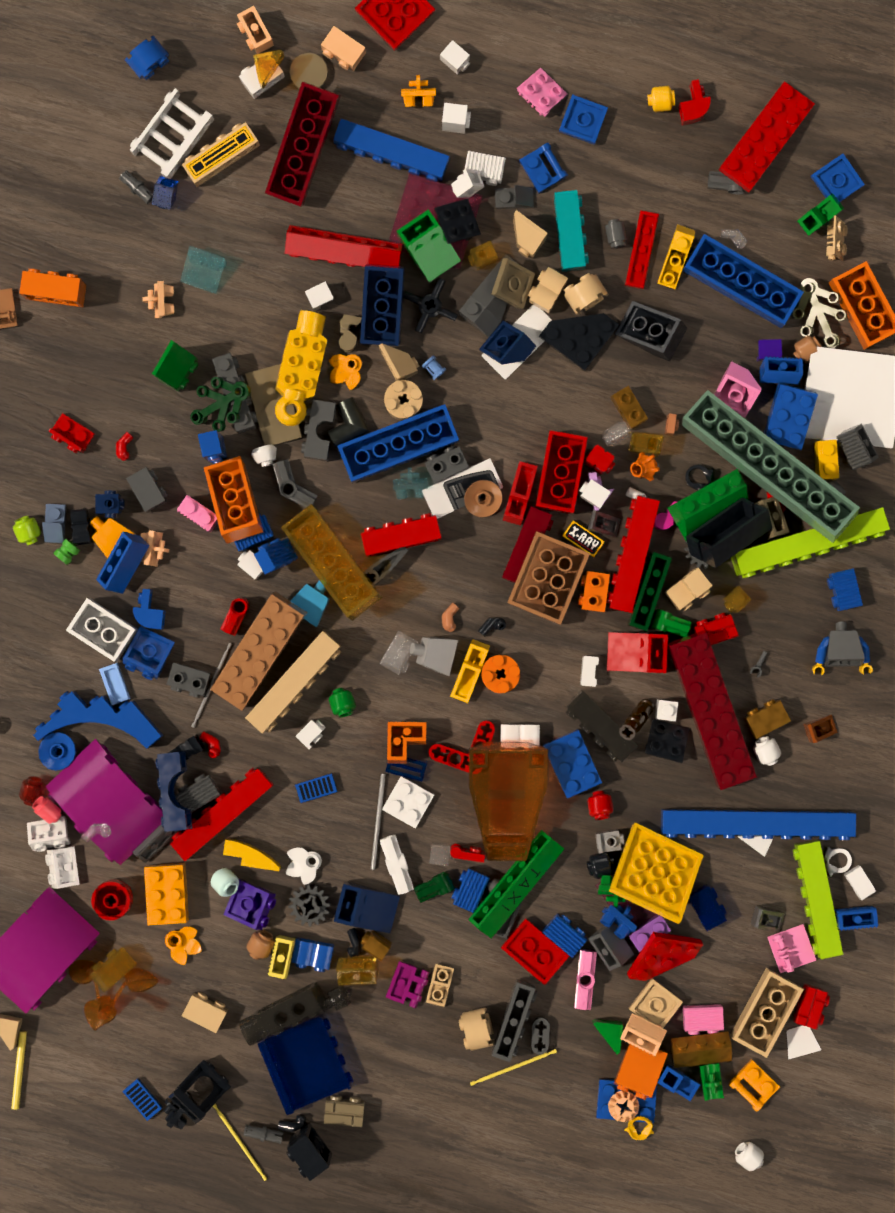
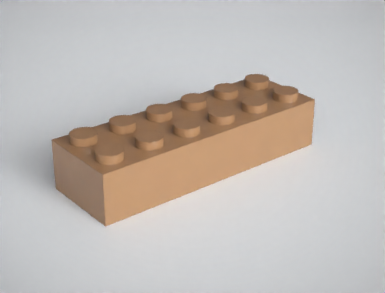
[210,591,308,711]

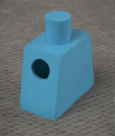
[291,579,330,627]

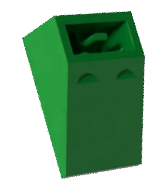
[397,209,461,283]

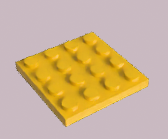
[609,823,703,924]

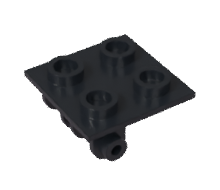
[434,198,481,244]
[644,719,690,763]

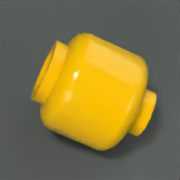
[648,86,675,112]

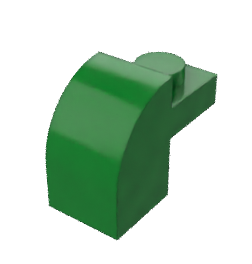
[797,193,844,236]

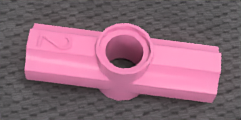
[574,949,597,1010]

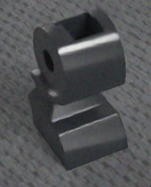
[71,508,93,546]
[168,734,206,760]

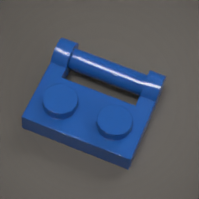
[519,142,568,194]

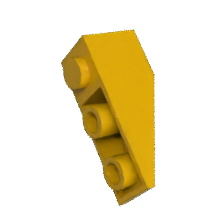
[657,224,695,289]

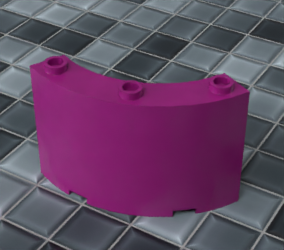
[45,739,163,865]
[0,887,100,1014]

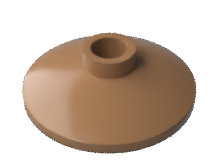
[464,480,502,517]

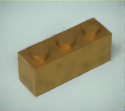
[671,1031,732,1068]

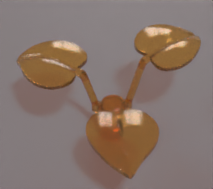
[69,960,158,1031]

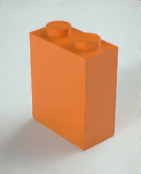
[614,1043,668,1100]

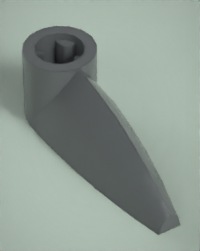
[362,547,408,587]

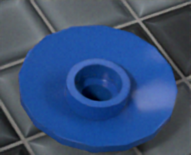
[38,732,76,771]

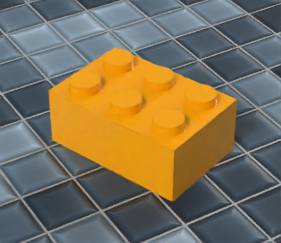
[144,863,189,925]

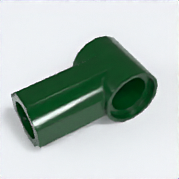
[414,871,455,903]

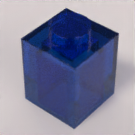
[152,176,178,210]

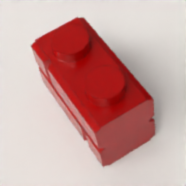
[584,445,616,475]
[693,612,738,646]
[793,984,830,1030]

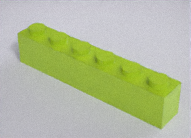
[792,839,844,959]

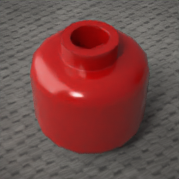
[587,791,614,820]

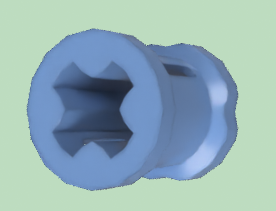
[421,355,447,381]

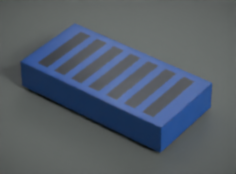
[295,773,338,803]
[122,1078,163,1121]

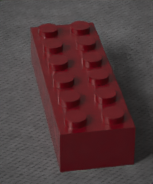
[265,82,341,207]

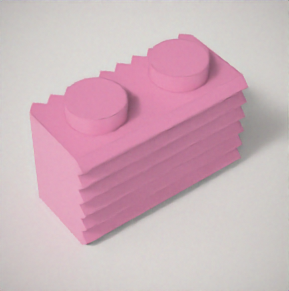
[177,495,218,532]
[683,1004,724,1035]

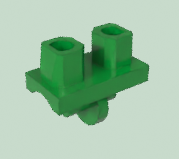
[598,875,625,908]
[699,1063,724,1101]

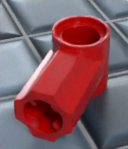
[220,597,249,636]

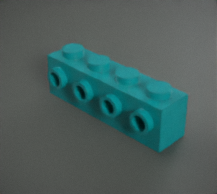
[553,190,589,272]

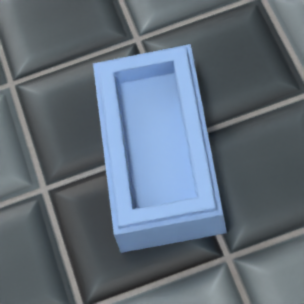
[99,663,131,705]

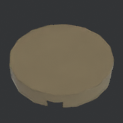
[290,53,328,89]

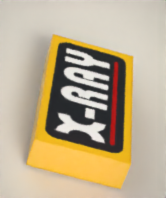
[562,520,604,558]

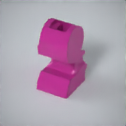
[654,501,676,530]

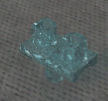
[393,467,428,499]

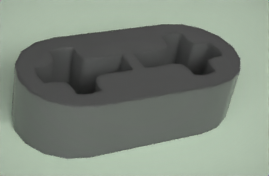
[531,1017,550,1055]

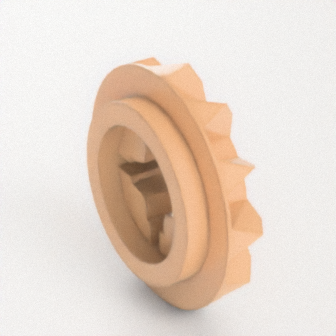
[608,1091,639,1123]

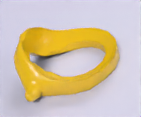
[624,1116,654,1140]

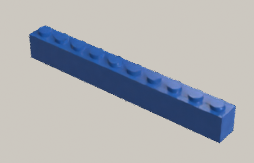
[661,809,856,840]

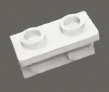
[27,816,71,852]
[45,846,80,889]

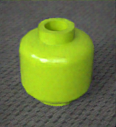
[12,515,41,545]

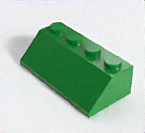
[667,469,748,541]

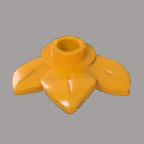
[329,354,362,390]
[165,926,202,965]

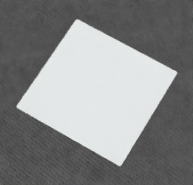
[805,347,895,448]

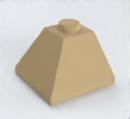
[513,210,548,258]
[379,343,419,381]

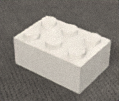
[66,598,138,662]

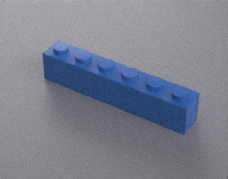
[333,119,449,182]

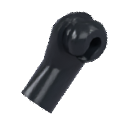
[278,1115,307,1132]

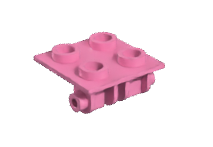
[517,68,567,117]
[767,924,816,973]

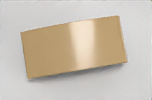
[426,964,454,1007]

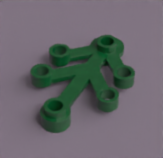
[190,377,251,432]

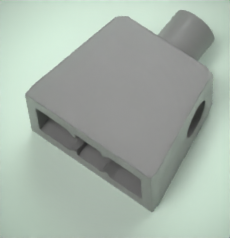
[410,637,458,676]

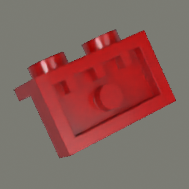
[48,413,96,454]

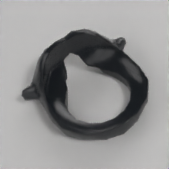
[685,464,714,491]

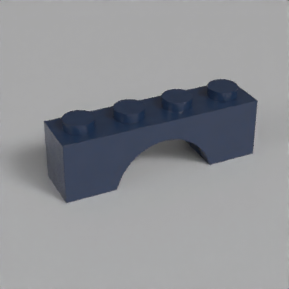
[155,752,193,832]

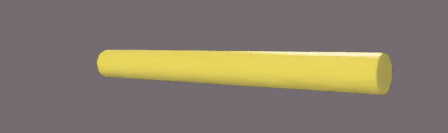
[11,1031,27,1110]

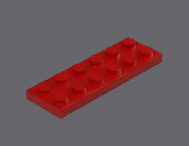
[718,81,815,192]

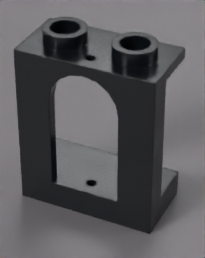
[168,1060,231,1124]

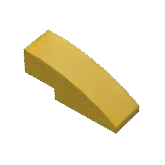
[450,639,490,703]
[223,838,281,871]

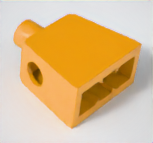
[90,516,137,558]

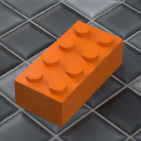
[829,261,895,350]
[204,456,263,544]

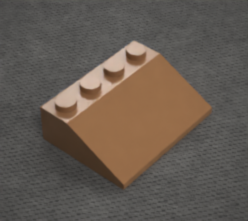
[507,531,590,625]

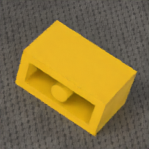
[813,440,839,481]

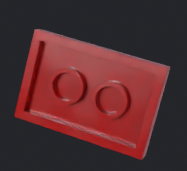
[501,918,569,985]

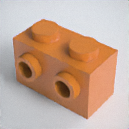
[578,571,610,613]

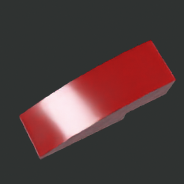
[502,461,538,526]

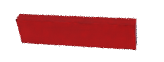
[625,210,659,290]

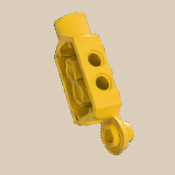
[275,310,327,426]

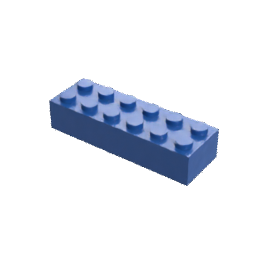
[682,234,804,328]
[338,404,459,483]

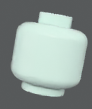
[211,868,239,897]

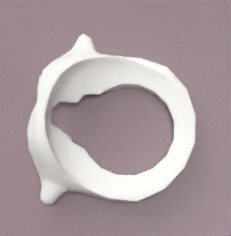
[825,847,852,877]

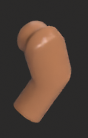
[442,603,460,632]

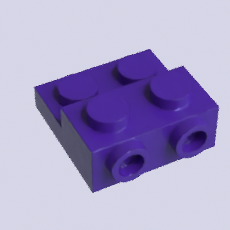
[223,879,276,930]

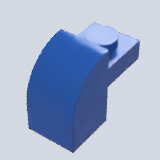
[133,589,166,630]
[657,1064,700,1101]

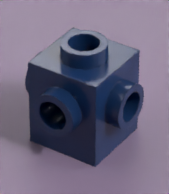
[95,490,125,518]

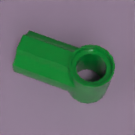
[650,609,691,637]

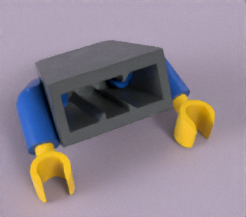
[812,621,873,675]

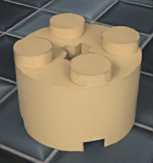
[564,273,609,315]
[384,380,423,421]
[459,1007,495,1051]

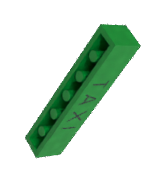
[468,830,564,939]

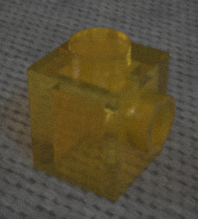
[467,241,498,270]
[722,585,752,613]

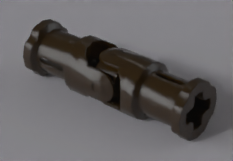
[619,699,655,740]

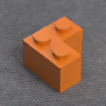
[387,722,427,764]

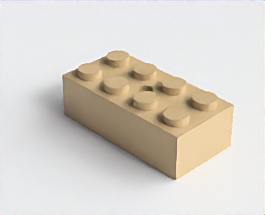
[730,968,804,1058]

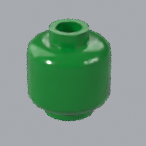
[328,688,356,718]

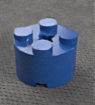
[125,36,169,81]

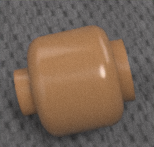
[793,335,822,364]
[247,930,275,960]

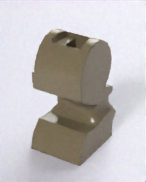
[339,314,362,353]

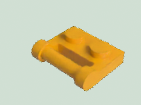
[728,1059,780,1112]

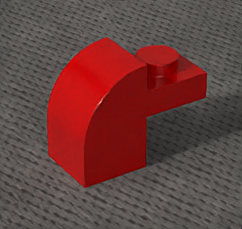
[678,79,711,126]

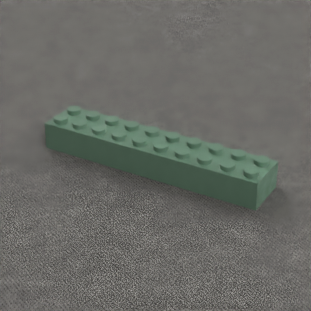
[682,390,860,543]

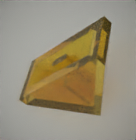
[253,50,285,89]
[629,432,664,457]

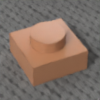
[665,414,679,435]

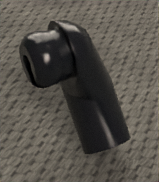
[478,617,506,637]
[347,928,361,957]

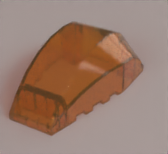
[469,741,548,861]

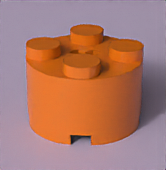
[481,655,520,693]

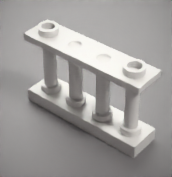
[130,88,214,181]

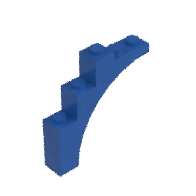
[33,691,164,749]

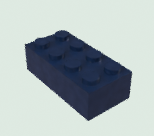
[360,264,405,346]

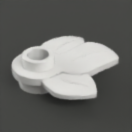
[286,847,322,885]

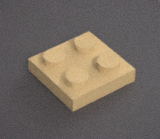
[629,978,683,1028]

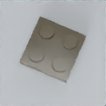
[491,258,535,309]

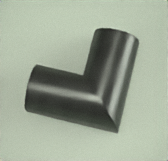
[328,397,370,449]

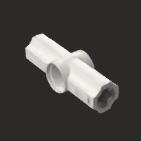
[380,834,414,895]

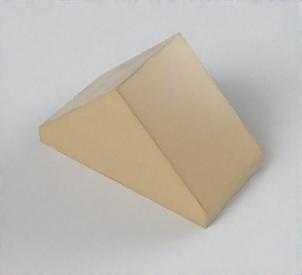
[0,1014,23,1051]

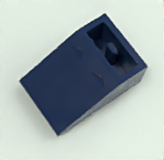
[334,881,400,933]

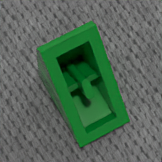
[592,1019,623,1055]

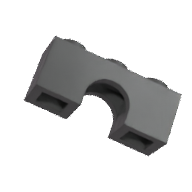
[301,400,336,462]

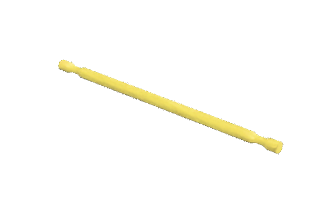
[470,1049,557,1086]
[213,1104,267,1181]

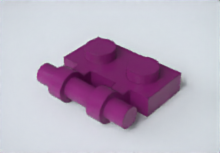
[386,960,430,1008]

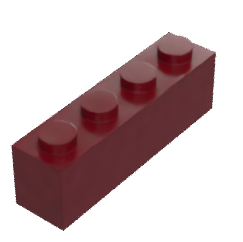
[502,506,554,583]

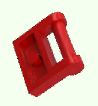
[450,843,485,863]

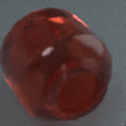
[19,776,46,806]

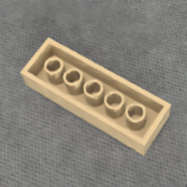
[245,631,342,733]

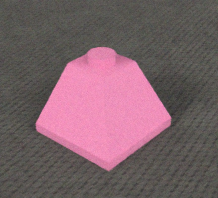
[714,361,762,418]

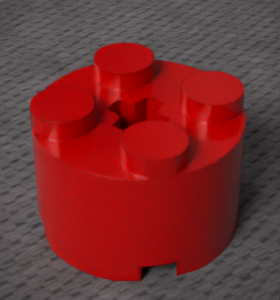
[91,879,133,920]

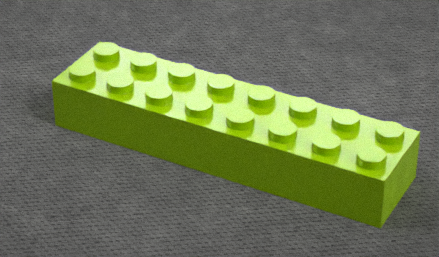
[731,507,890,578]

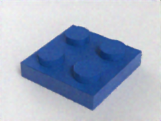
[559,94,608,145]
[810,154,865,202]

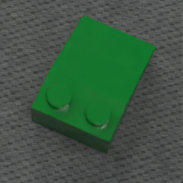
[152,340,199,392]

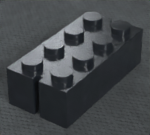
[686,497,773,568]

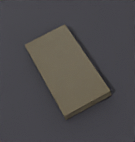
[245,364,302,446]

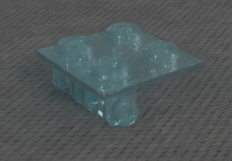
[180,246,227,294]

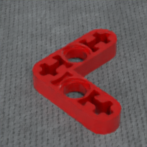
[429,720,495,774]

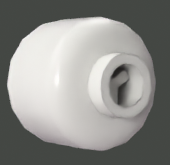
[753,736,781,766]
[735,1142,764,1171]

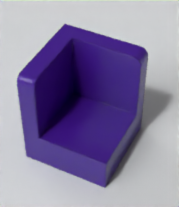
[757,339,782,362]

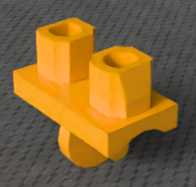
[401,75,436,107]

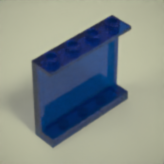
[257,1014,354,1115]

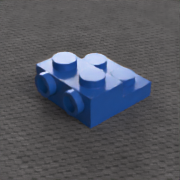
[123,626,175,680]

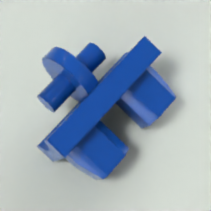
[600,904,637,939]

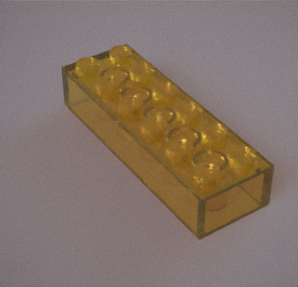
[281,504,383,621]

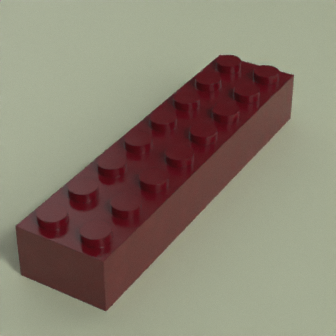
[668,631,757,790]

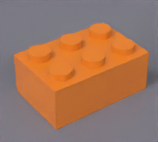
[19,269,87,308]

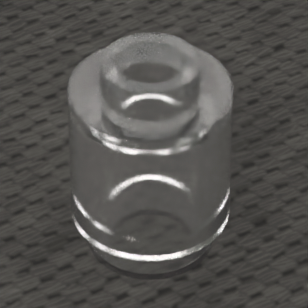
[602,420,632,447]

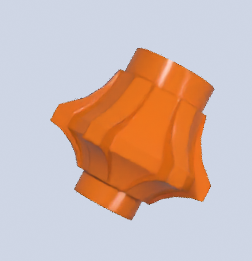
[630,452,660,481]

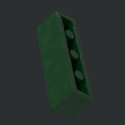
[627,552,672,631]

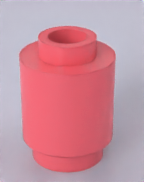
[32,796,61,824]

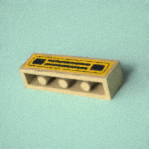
[182,122,260,187]

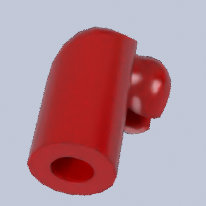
[116,432,134,461]
[199,731,221,758]

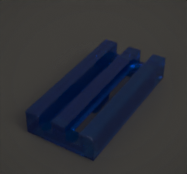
[385,758,427,782]

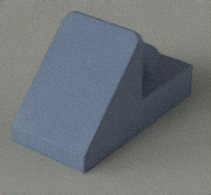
[42,504,66,543]

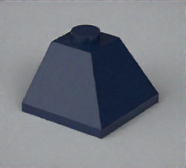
[479,320,537,365]

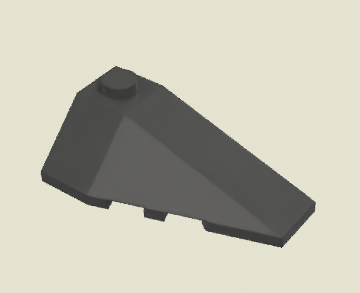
[459,254,518,338]

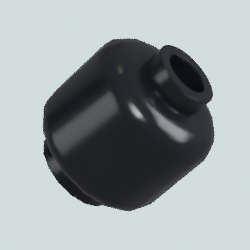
[586,852,616,879]

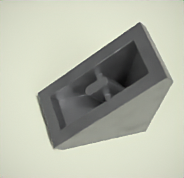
[587,510,621,537]
[751,905,785,932]

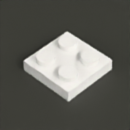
[382,776,434,828]

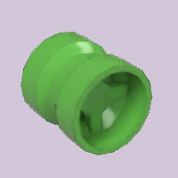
[54,539,81,565]

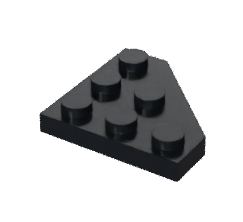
[539,313,619,371]

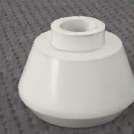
[251,445,277,467]

